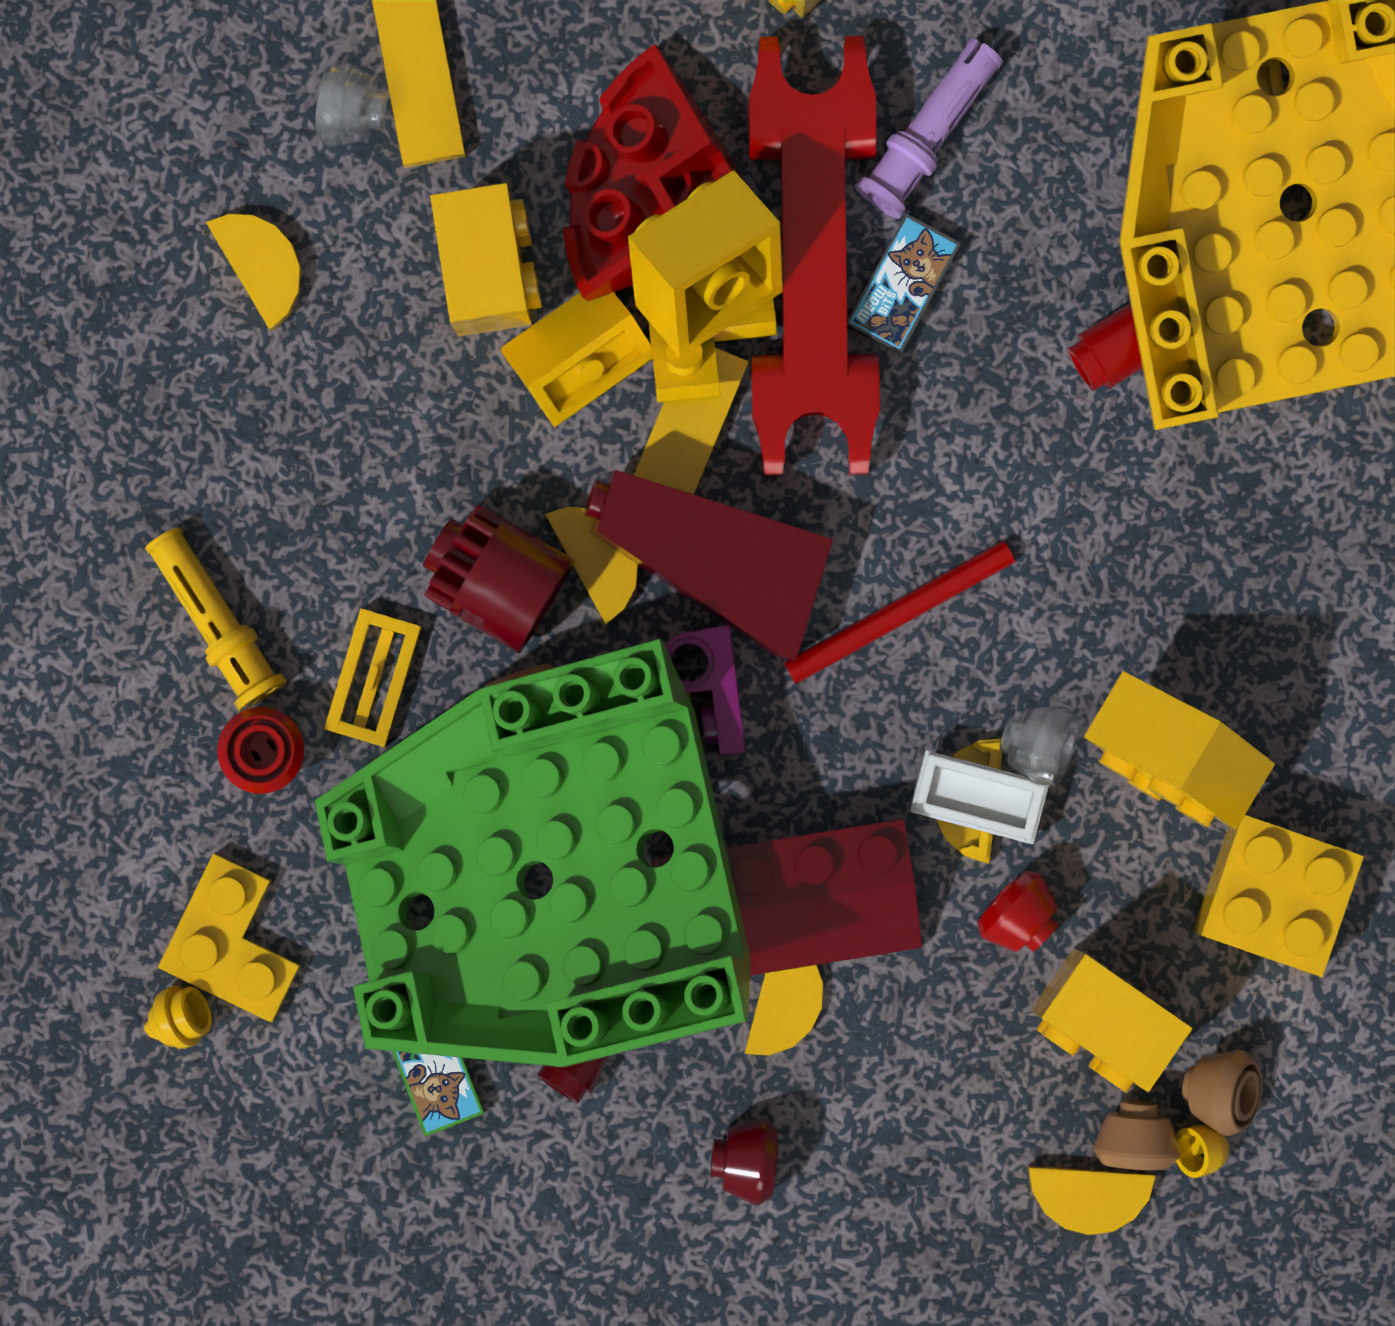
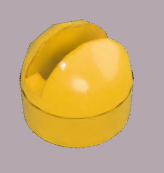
[1176,1124,1230,1178]

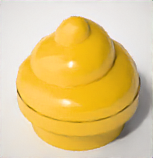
[144,985,212,1049]

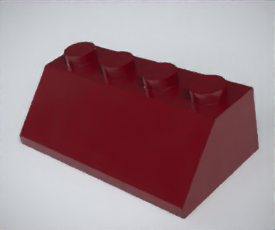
[651,819,922,976]

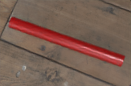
[784,541,1015,685]

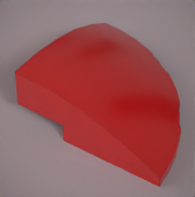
[563,44,748,302]

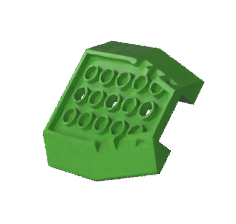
[314,639,751,1067]

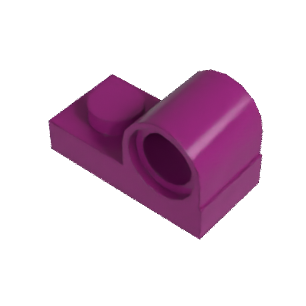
[665,625,745,755]

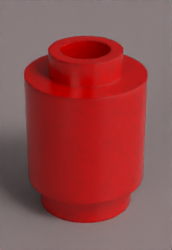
[1067,304,1143,391]

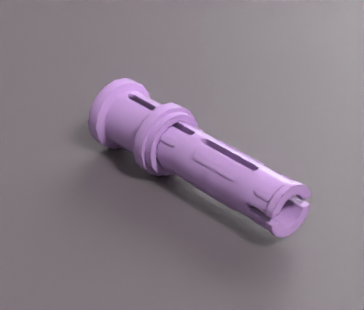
[854,38,1003,219]

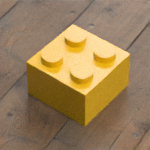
[628,170,783,358]
[430,183,542,337]
[1084,671,1275,830]
[1192,815,1364,978]
[1031,948,1193,1093]

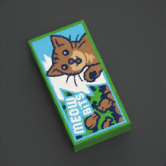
[392,1051,485,1137]

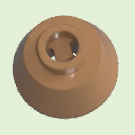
[1182,1050,1262,1136]
[1093,1100,1181,1170]

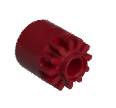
[423,504,575,654]

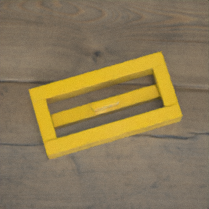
[324,608,422,747]

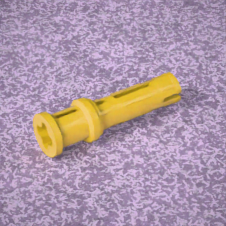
[145,527,287,712]

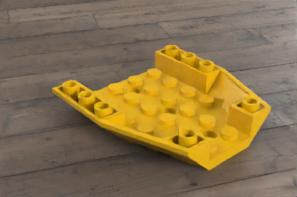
[1119,0,1395,430]

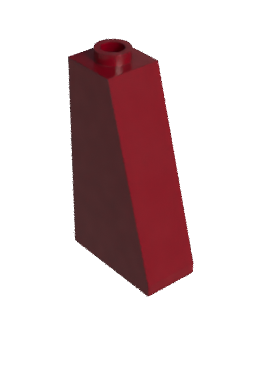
[584,470,833,661]

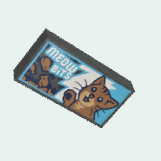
[847,213,961,355]

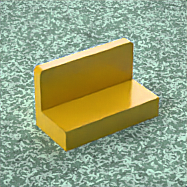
[500,292,652,428]

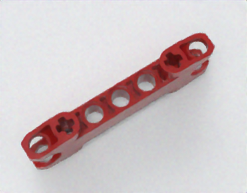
[748,36,880,477]

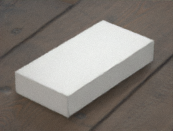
[909,750,1049,844]

